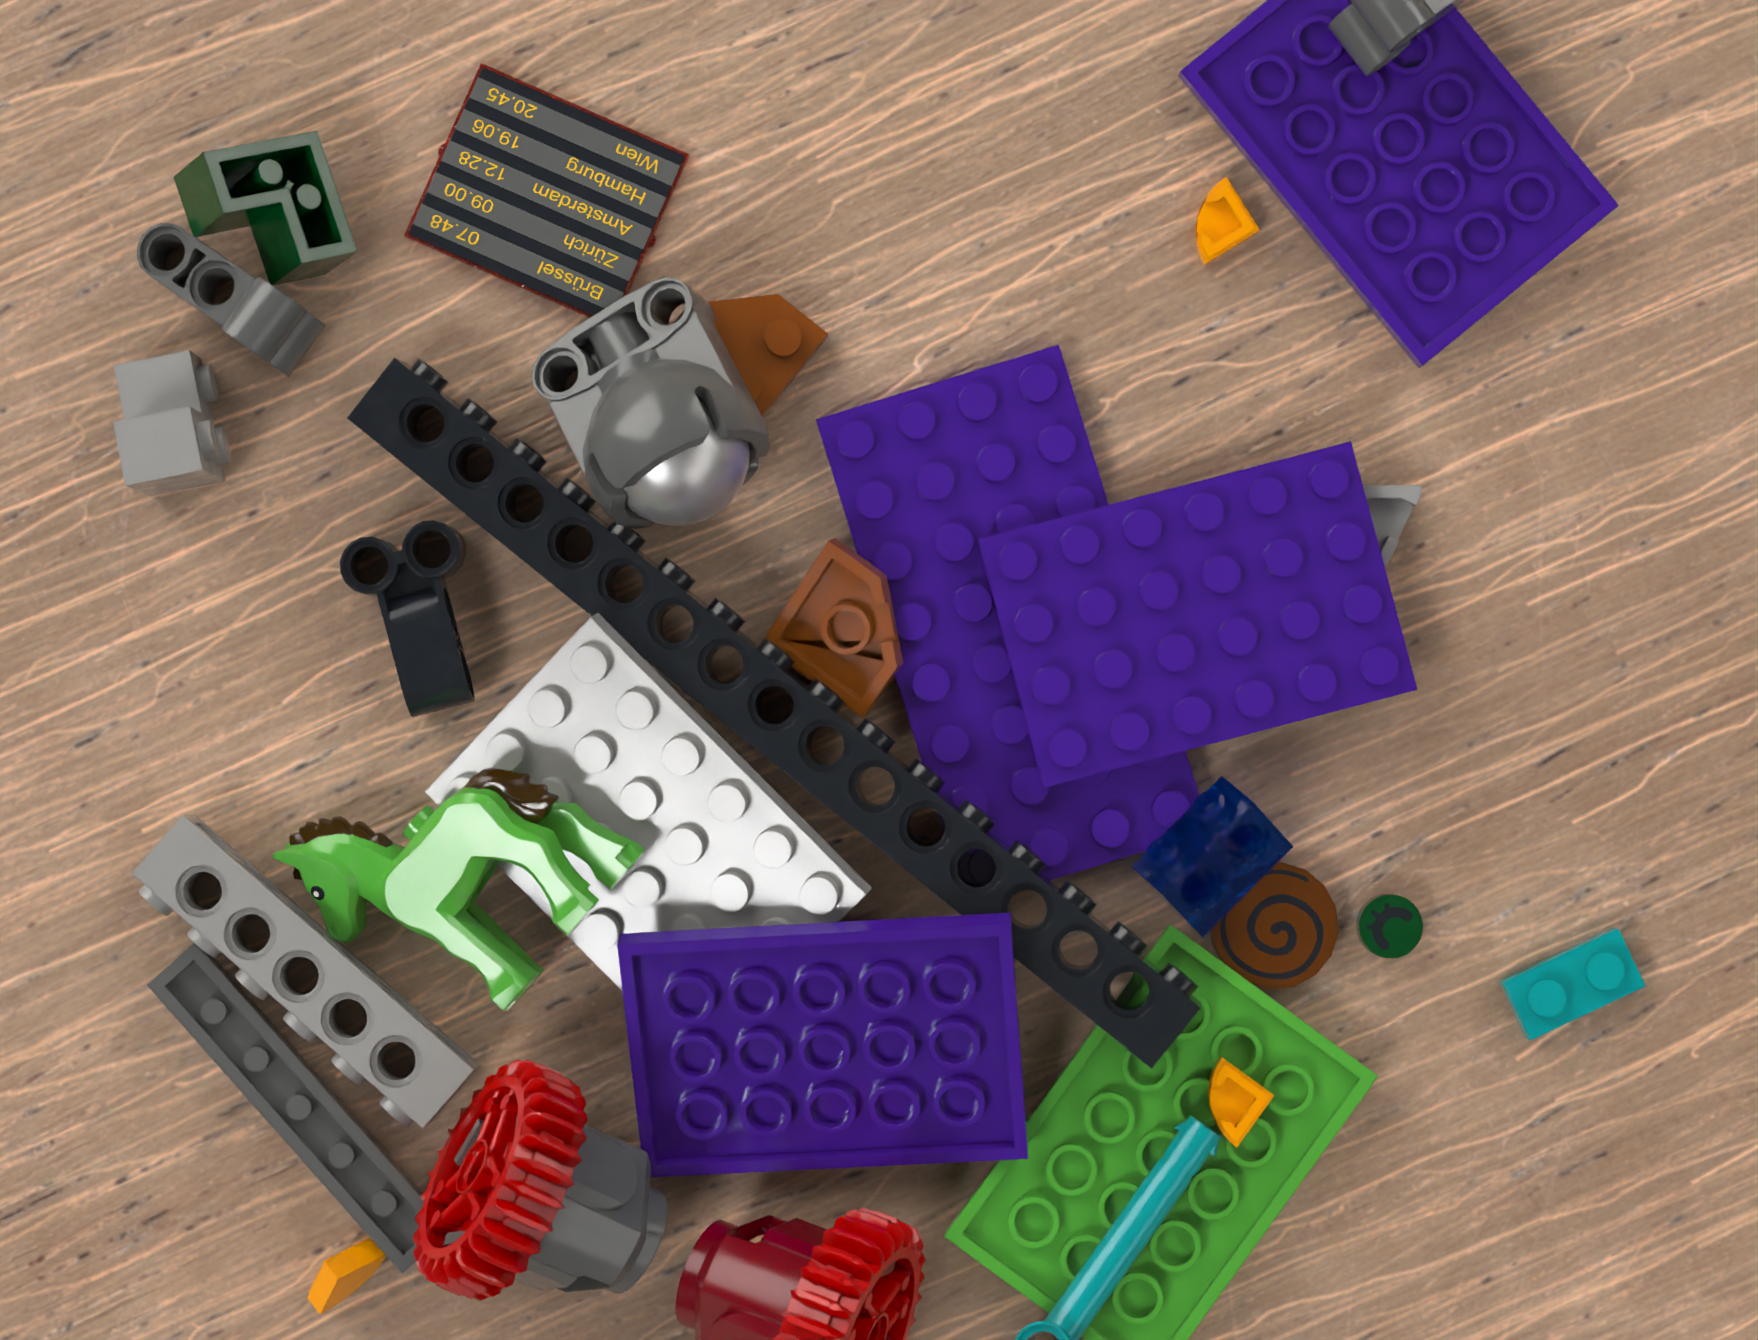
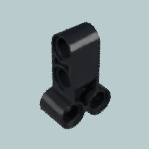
[340,520,475,717]

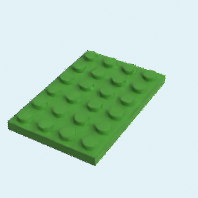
[944,924,1378,1340]

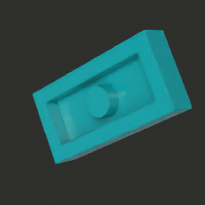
[1499,927,1646,1040]

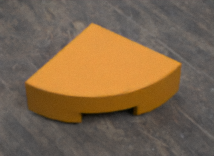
[1195,177,1260,266]
[1208,1056,1275,1148]
[307,1238,386,1314]

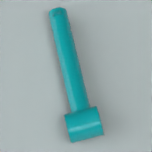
[1015,1115,1222,1340]

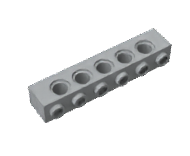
[132,814,480,1128]

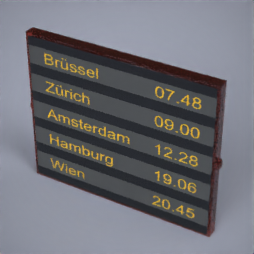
[404,63,690,318]

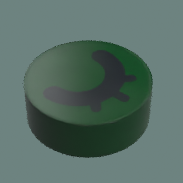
[1356,894,1423,959]

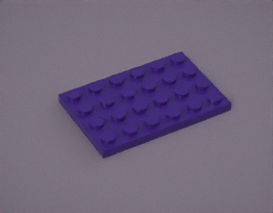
[1178,0,1619,368]
[978,441,1418,788]
[617,913,1028,1177]

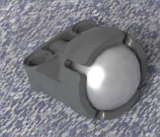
[532,277,770,529]

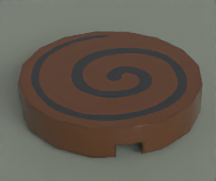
[1209,862,1339,989]

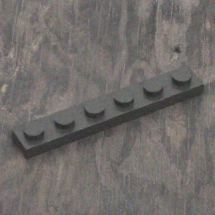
[147,943,424,1273]

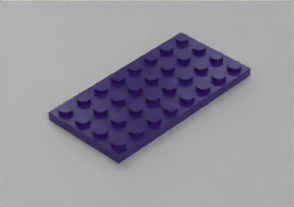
[816,345,1211,885]

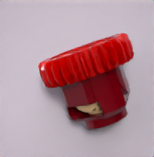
[675,1207,926,1340]

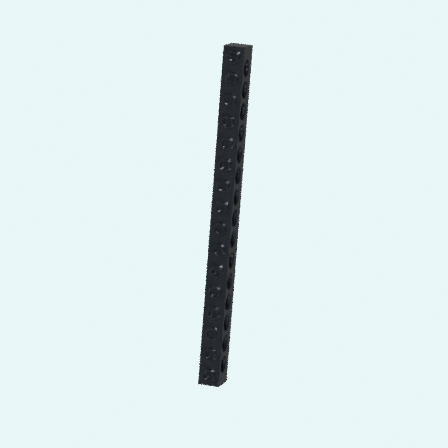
[347,358,1201,1069]

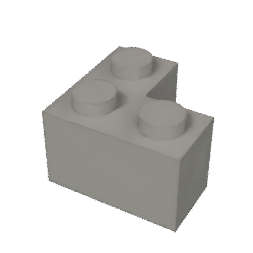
[113,350,231,496]

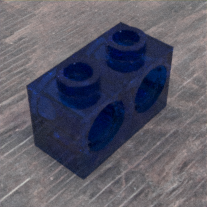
[1131,776,1293,937]

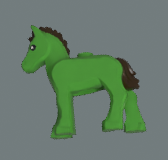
[273,768,646,1012]

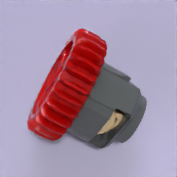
[412,1059,668,1301]

